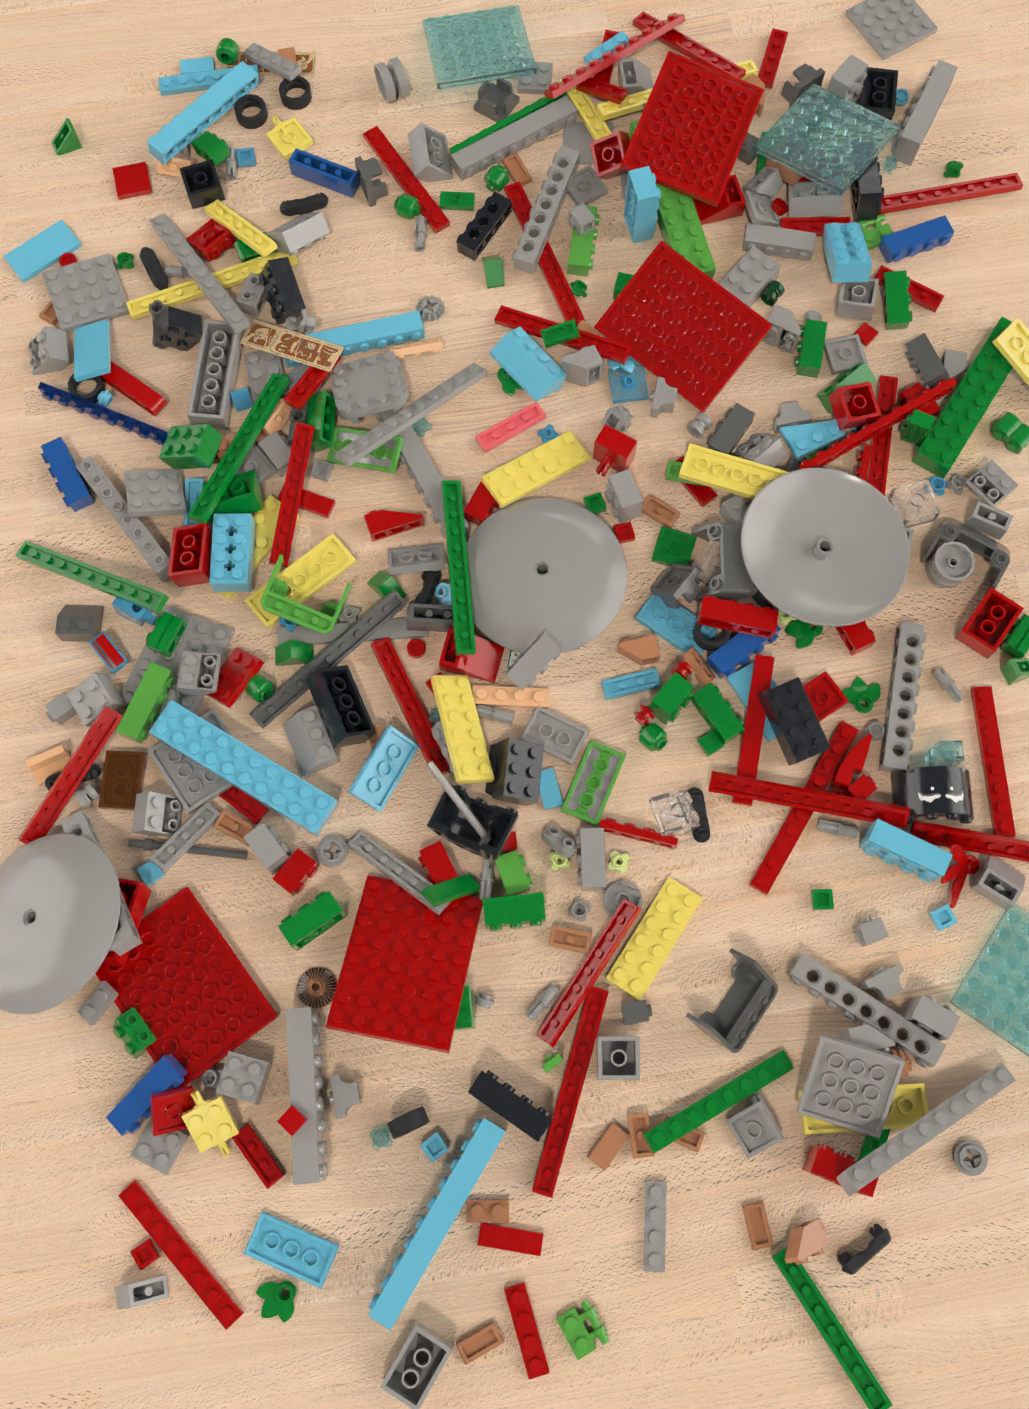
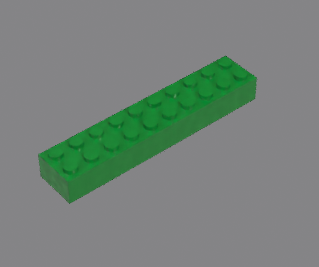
[911,317,1013,479]

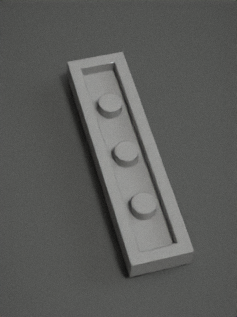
[243,43,302,81]
[150,802,221,873]
[643,1180,667,1272]

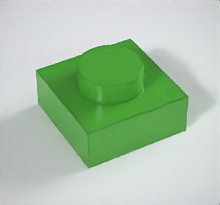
[542,1053,563,1073]

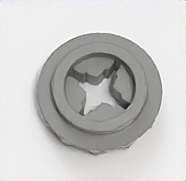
[416,295,444,321]
[316,836,349,868]
[953,1140,988,1176]

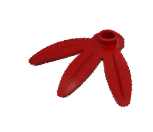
[941,844,980,909]

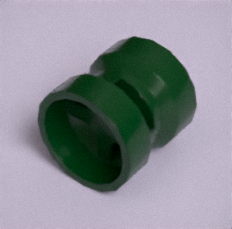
[760,280,785,306]

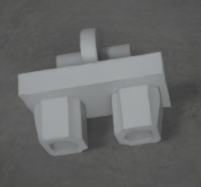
[285,309,316,335]

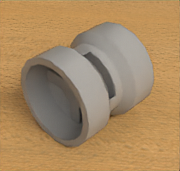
[687,413,712,438]
[73,781,100,808]

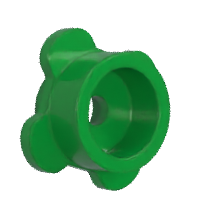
[944,161,963,178]
[116,252,134,270]
[570,280,587,297]

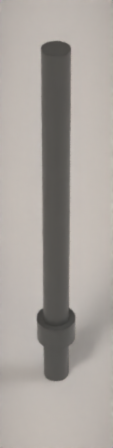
[128,839,247,860]

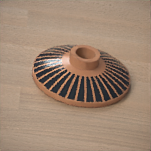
[297,967,337,1009]

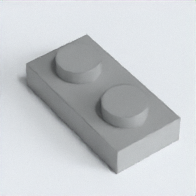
[77,980,119,1026]

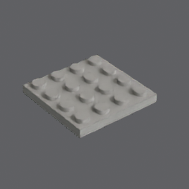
[845,0,938,60]
[42,253,130,332]
[147,708,233,814]
[797,1033,905,1138]

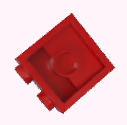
[186,219,236,262]

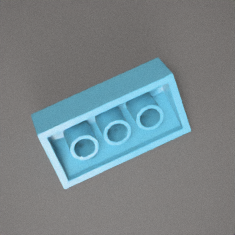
[489,327,567,402]

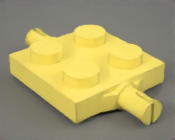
[266,116,314,161]
[181,1090,239,1156]

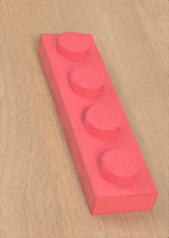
[475,402,546,453]

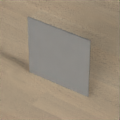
[563,122,613,164]

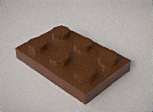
[98,750,147,811]

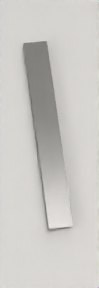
[277,619,429,645]

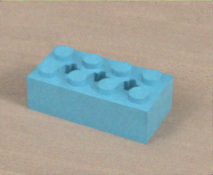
[623,166,661,244]
[822,222,872,283]
[209,514,255,592]
[859,819,953,883]

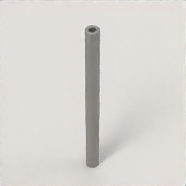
[426,761,492,843]

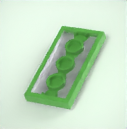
[326,427,404,474]
[561,740,626,826]

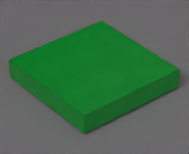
[651,526,697,567]

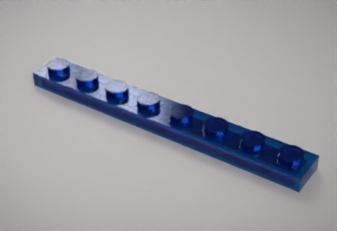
[37,382,168,446]

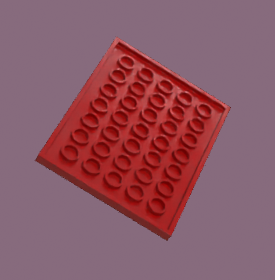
[620,51,764,208]
[594,240,773,413]
[325,875,483,1054]
[95,886,279,1090]

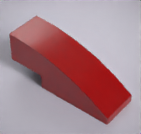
[831,734,873,790]

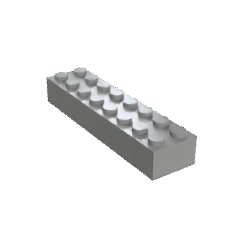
[286,1007,328,1185]

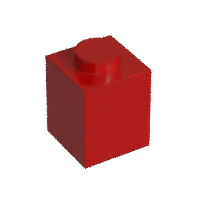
[843,774,877,799]

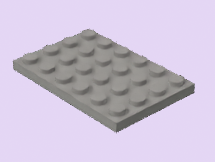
[120,604,235,722]

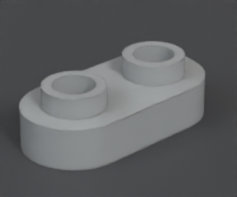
[541,826,577,858]

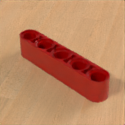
[100,361,168,417]

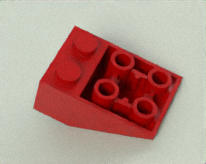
[692,174,746,225]
[439,628,505,683]

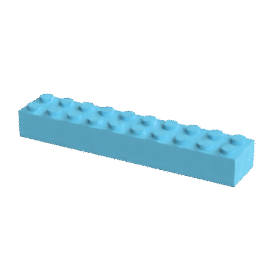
[149,700,338,837]
[368,1118,506,1331]

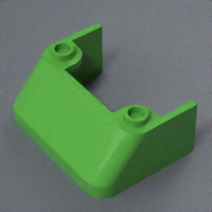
[261,554,351,635]

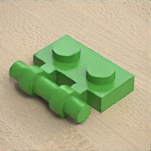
[857,214,894,250]
[556,1299,610,1360]

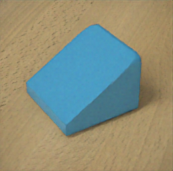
[230,387,253,412]

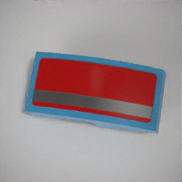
[88,631,129,674]

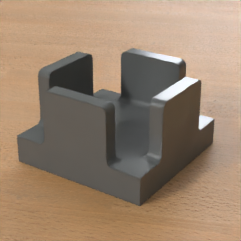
[782,63,825,112]
[474,77,520,122]
[354,156,388,207]
[650,563,701,609]

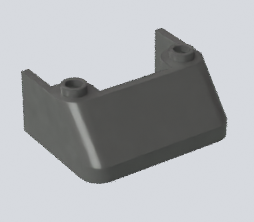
[920,518,1010,593]
[691,522,758,603]
[686,948,778,1053]

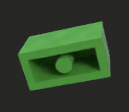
[495,850,533,896]

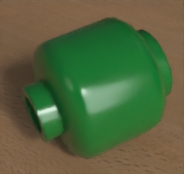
[216,38,239,65]
[484,164,509,192]
[394,193,421,220]
[245,674,274,703]
[639,723,668,751]

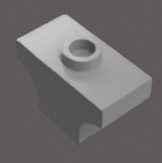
[649,377,678,418]
[772,401,812,434]
[860,963,904,1000]
[329,1075,362,1119]

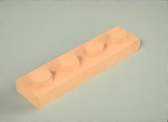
[472,685,549,709]

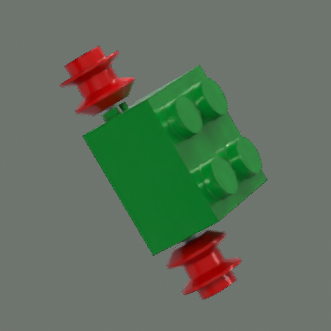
[634,661,694,725]

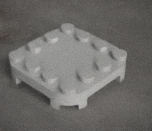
[331,351,409,424]

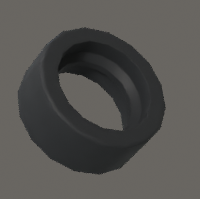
[279,76,312,110]
[234,94,268,129]
[68,373,105,406]
[692,622,731,651]
[387,1106,430,1139]

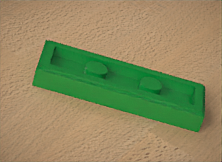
[421,873,481,907]

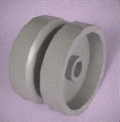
[374,57,410,103]
[926,541,975,588]

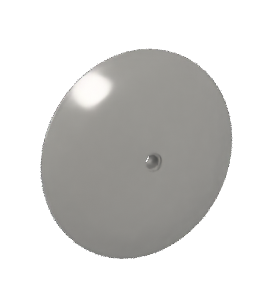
[740,468,910,627]
[466,498,627,653]
[0,834,121,1014]

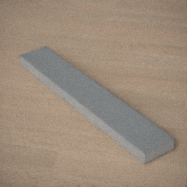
[347,830,451,915]

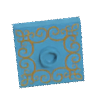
[608,365,649,404]

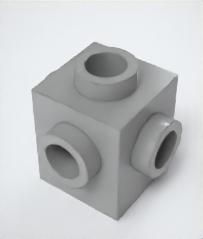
[602,406,633,432]

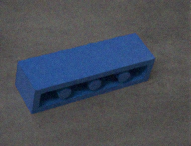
[288,148,360,198]
[878,215,954,264]
[41,436,95,512]
[706,625,781,679]
[106,1054,188,1136]

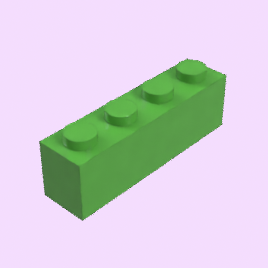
[567,205,600,277]
[116,662,176,744]

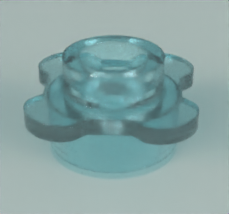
[884,153,897,175]
[412,417,432,437]
[429,708,441,723]
[370,1126,393,1150]

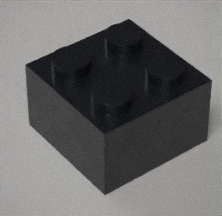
[179,159,225,209]
[153,306,202,351]

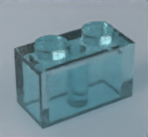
[926,740,964,767]

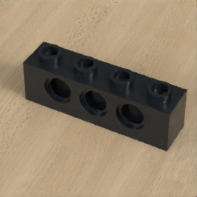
[456,192,512,261]

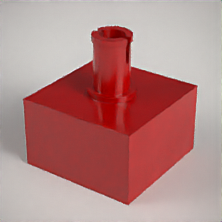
[590,131,630,180]
[829,381,881,430]
[593,424,638,477]

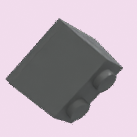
[55,605,104,642]

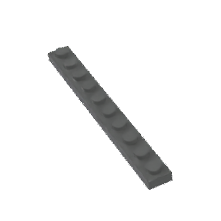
[249,589,407,729]

